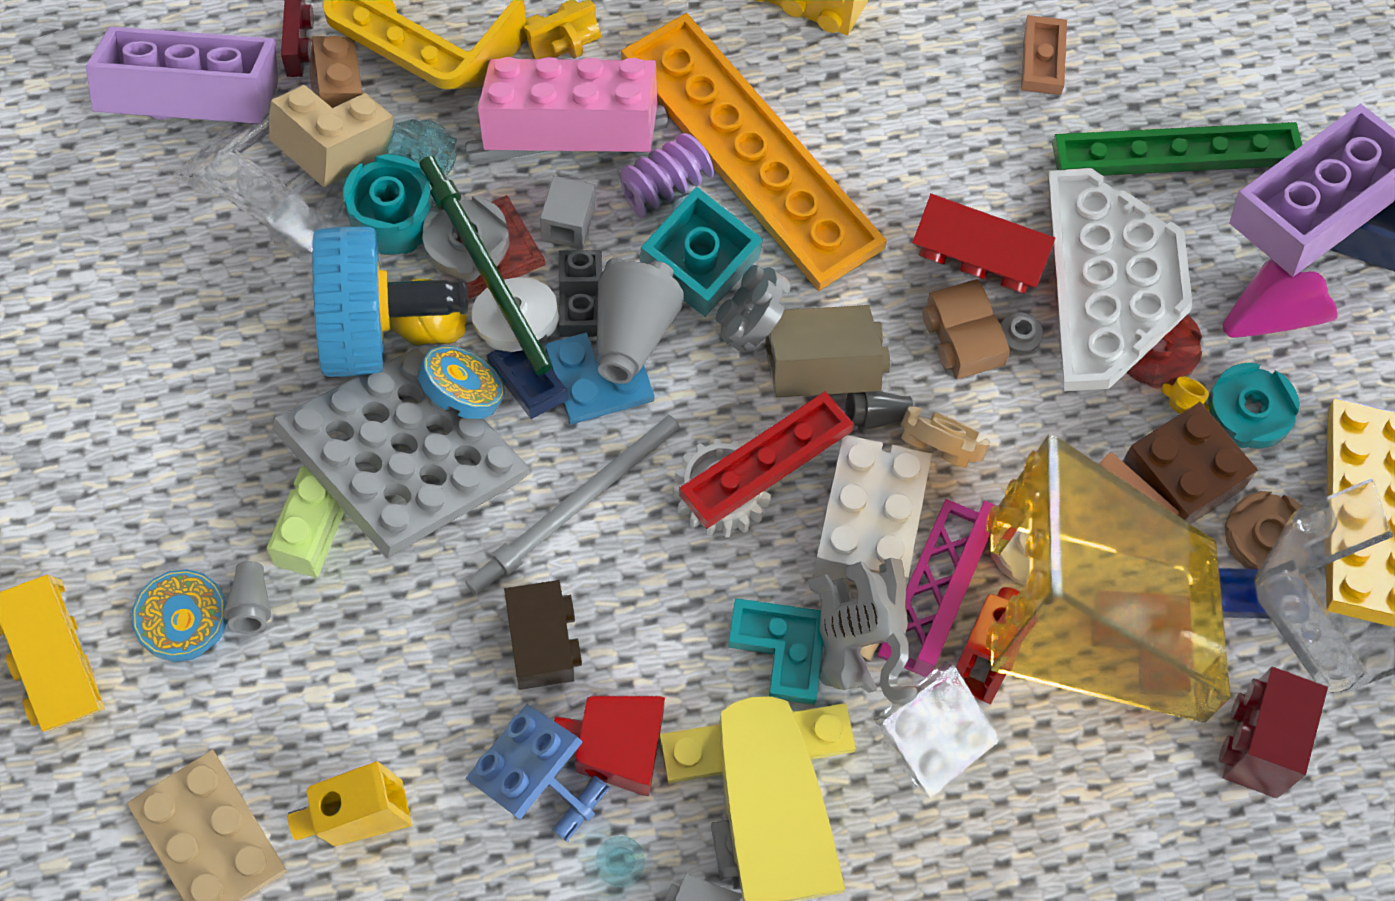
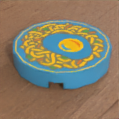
[418,346,505,419]
[132,569,228,662]

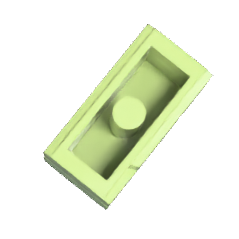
[266,466,345,578]

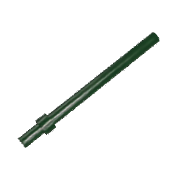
[419,156,552,375]

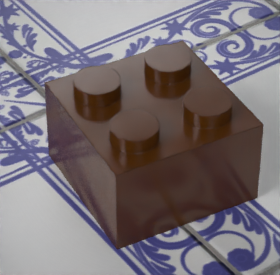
[1122,402,1258,534]

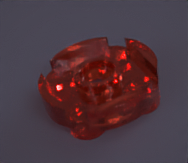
[1126,314,1202,389]

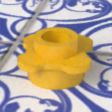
[1161,376,1210,414]

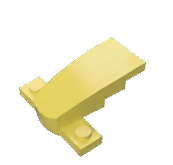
[660,696,856,901]

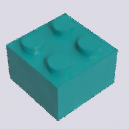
[640,186,763,317]

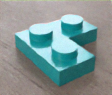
[728,598,823,705]

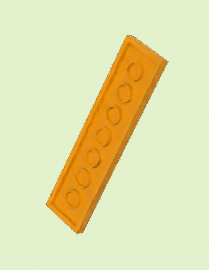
[621,12,887,292]

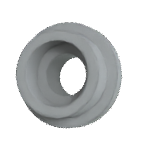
[1001,312,1043,354]

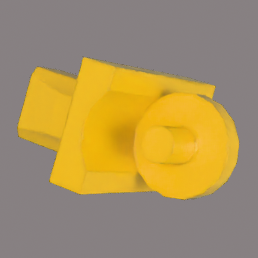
[524,0,602,59]

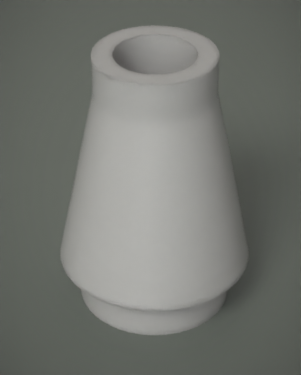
[223,561,271,634]

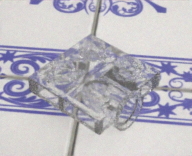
[874,662,1000,798]

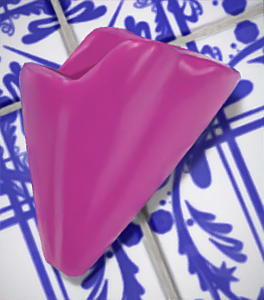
[1222,259,1338,338]

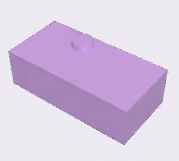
[86,27,278,124]
[1229,103,1395,277]

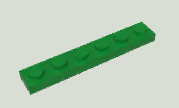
[1052,122,1302,176]

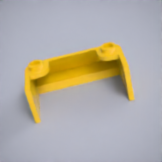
[323,0,527,89]

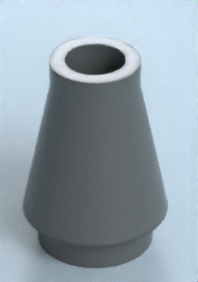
[845,391,913,431]

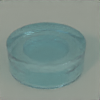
[596,836,645,888]

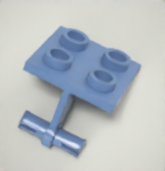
[465,704,611,842]

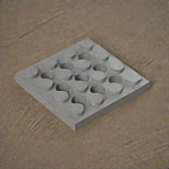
[272,348,530,558]

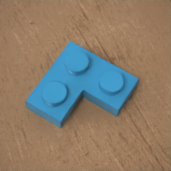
[545,332,655,425]

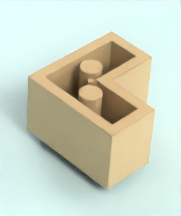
[269,85,394,187]

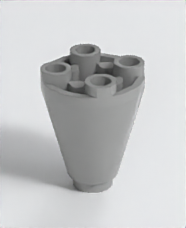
[597,258,684,384]

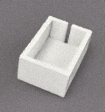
[812,435,932,585]

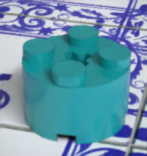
[343,154,434,255]

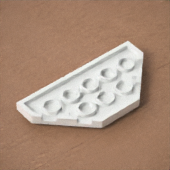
[1049,168,1192,391]

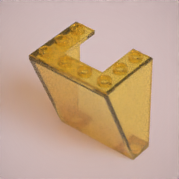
[986,434,1231,723]

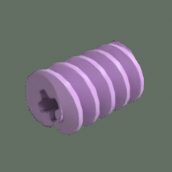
[620,133,714,218]

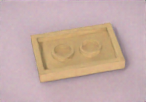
[127,749,288,901]

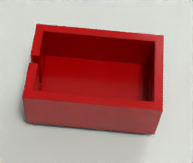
[912,193,1056,294]

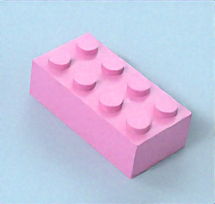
[478,57,658,152]

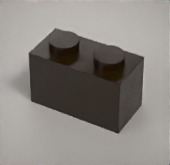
[504,580,582,690]

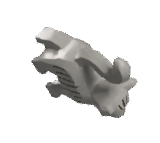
[808,558,918,705]

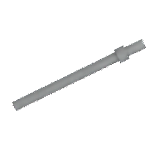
[465,415,680,596]

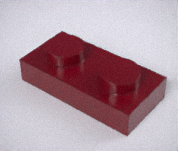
[281,0,314,77]

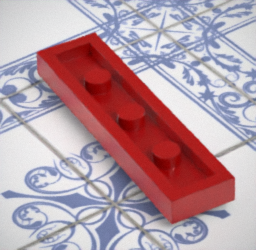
[679,391,854,529]

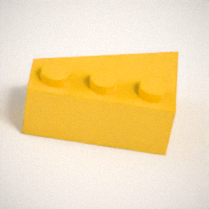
[0,574,105,732]

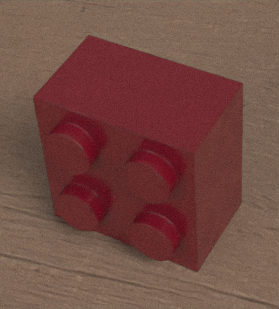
[1219,666,1328,799]

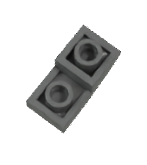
[559,250,602,337]

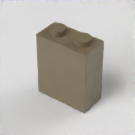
[765,305,890,398]

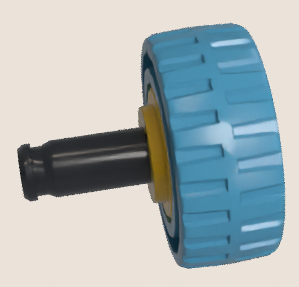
[312,227,468,377]

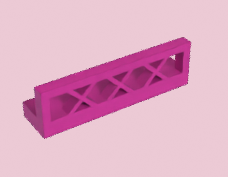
[877,498,1001,679]

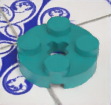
[1208,362,1300,449]

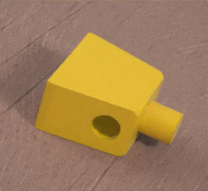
[287,761,412,847]

